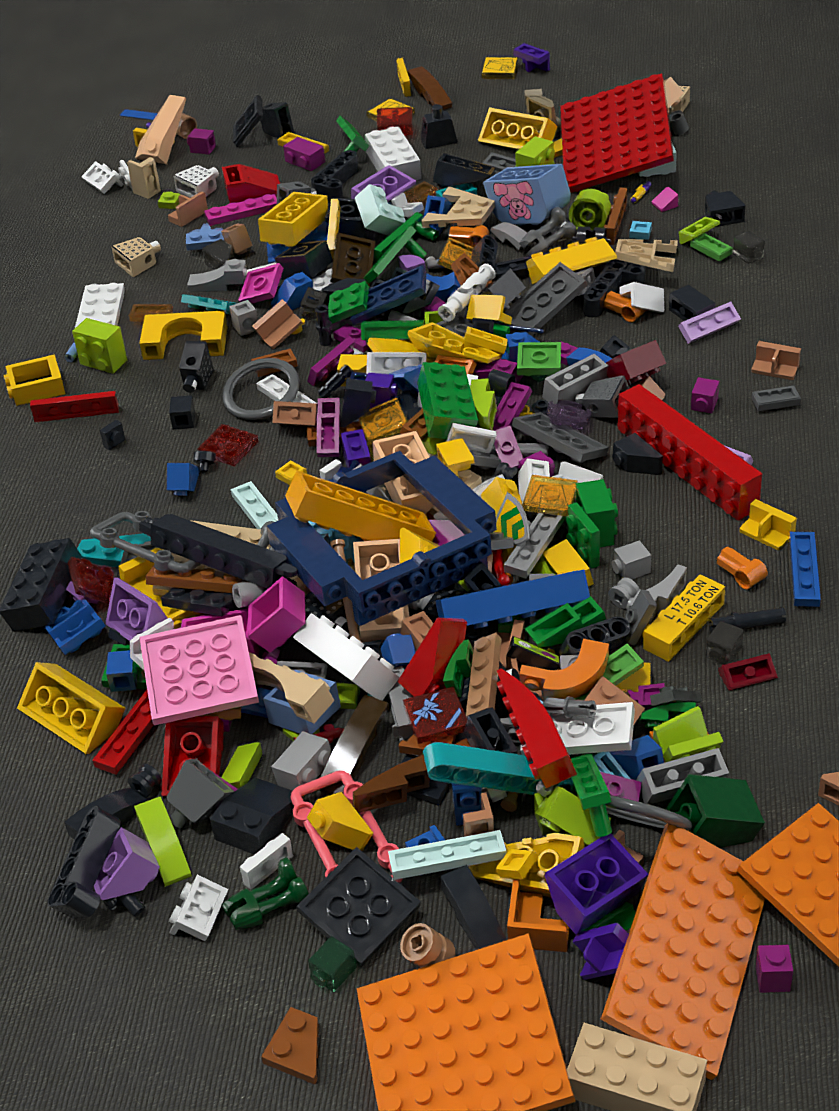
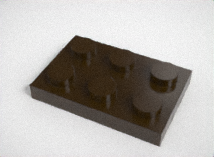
[330,232,375,287]

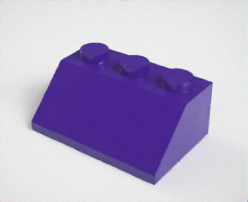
[544,834,649,935]

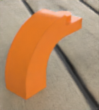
[519,639,609,701]

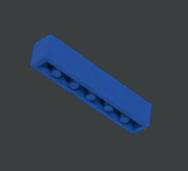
[435,569,590,629]

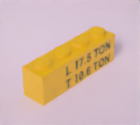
[642,574,725,662]

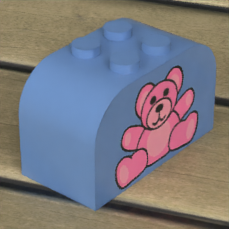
[483,164,570,226]

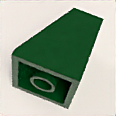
[665,774,765,848]

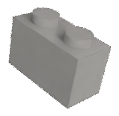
[271,731,332,791]

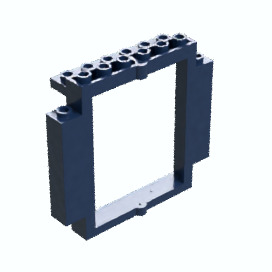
[267,451,497,626]

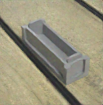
[387,666,419,742]

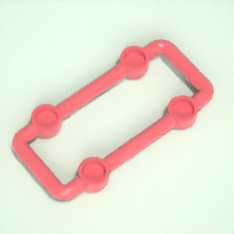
[291,771,403,883]

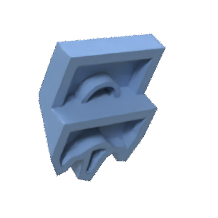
[186,223,225,250]

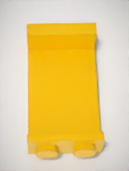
[119,547,204,629]

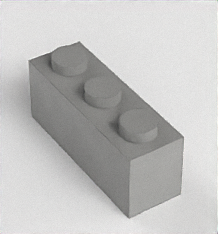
[542,354,608,410]
[636,748,729,805]

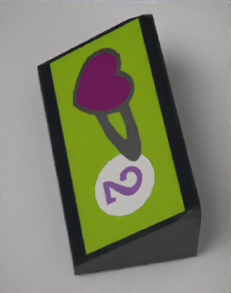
[506,636,560,670]

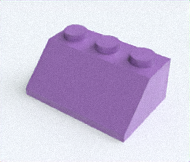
[351,165,416,202]
[105,578,168,641]

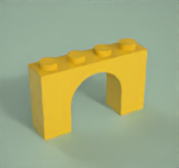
[139,311,228,360]

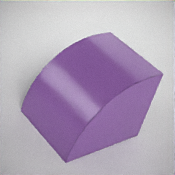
[398,255,426,271]

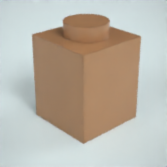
[221,223,253,255]

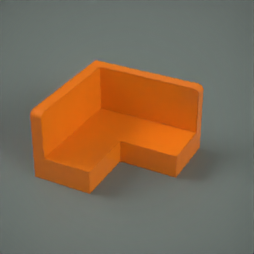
[507,879,570,952]

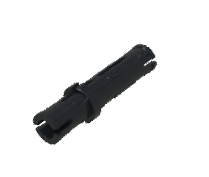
[708,607,786,634]

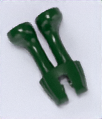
[222,857,309,930]

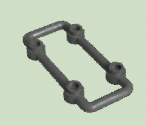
[90,511,201,573]

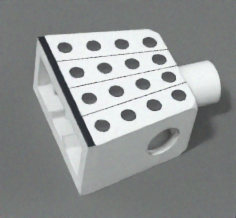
[173,165,219,198]

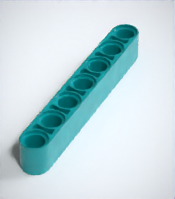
[423,742,578,797]

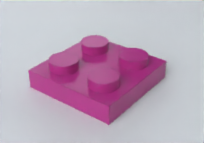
[238,263,284,304]

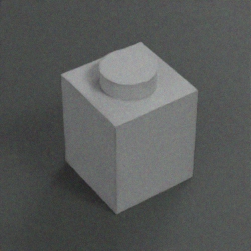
[612,540,651,579]

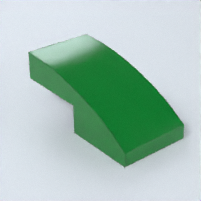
[443,640,474,698]

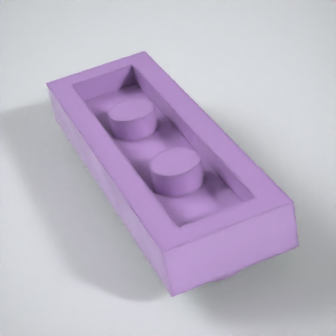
[678,302,741,344]

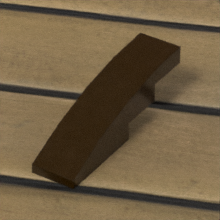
[320,694,388,795]

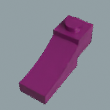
[317,398,341,457]

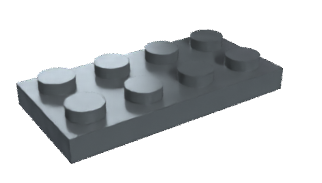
[504,262,588,336]
[512,412,609,463]

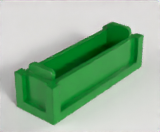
[361,320,425,344]

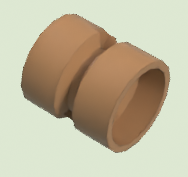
[176,112,197,139]
[400,923,455,968]

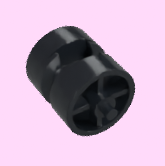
[572,226,611,245]

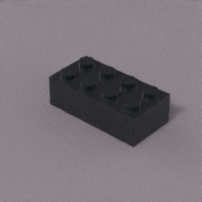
[0,538,83,632]

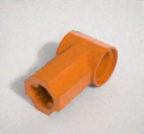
[449,225,489,248]
[604,291,647,322]
[717,546,768,589]

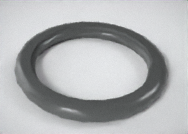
[222,358,300,421]
[605,795,692,831]

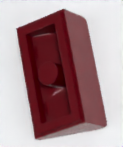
[718,653,778,691]

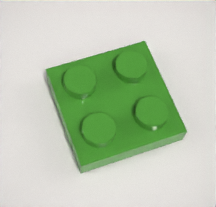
[517,342,561,376]

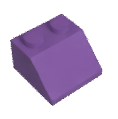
[94,827,160,900]

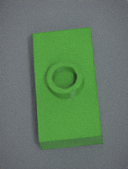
[690,233,733,261]

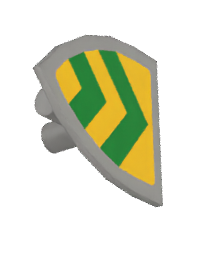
[494,492,531,545]

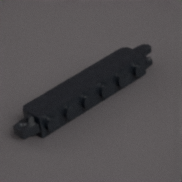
[139,514,298,589]

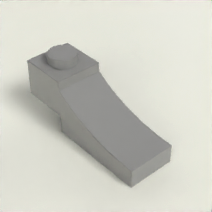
[187,259,247,292]
[626,565,687,624]

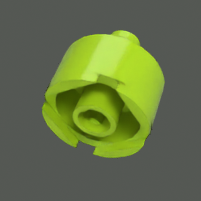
[569,189,611,230]

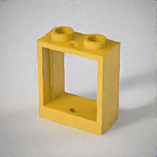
[4,354,65,406]

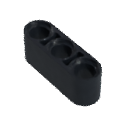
[471,235,498,269]
[559,616,631,656]

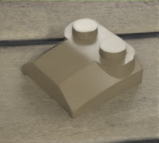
[526,95,561,139]

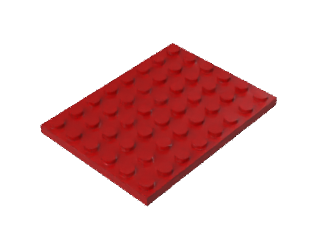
[560,73,674,193]

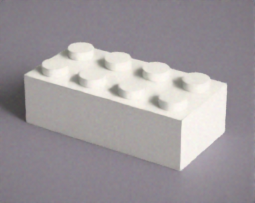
[365,127,421,180]
[293,613,400,701]

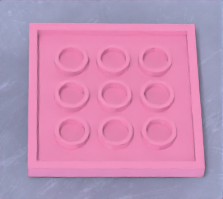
[139,615,259,725]

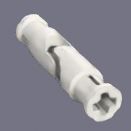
[438,264,496,322]

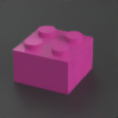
[248,576,305,653]

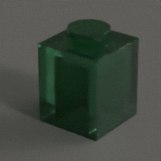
[308,936,357,993]

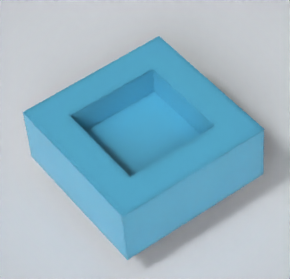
[629,221,652,240]

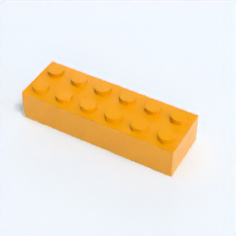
[285,471,436,541]

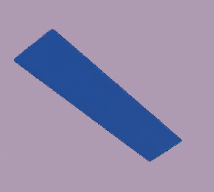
[120,109,158,120]

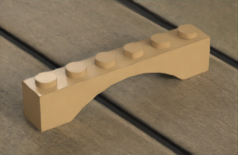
[249,653,335,723]

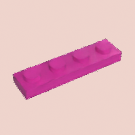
[204,194,277,226]

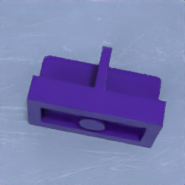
[513,43,550,72]
[341,429,371,472]
[573,923,629,980]

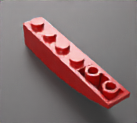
[496,668,577,789]

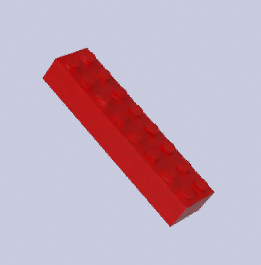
[617,384,762,521]

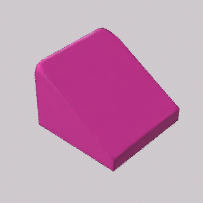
[652,187,678,212]

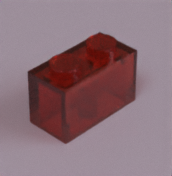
[377,107,413,136]

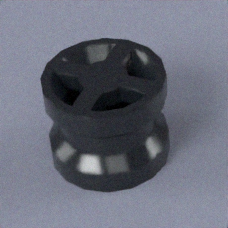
[494,462,520,485]
[128,763,162,798]

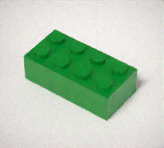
[417,362,478,439]

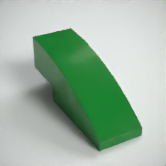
[525,596,606,647]

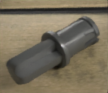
[543,696,597,718]

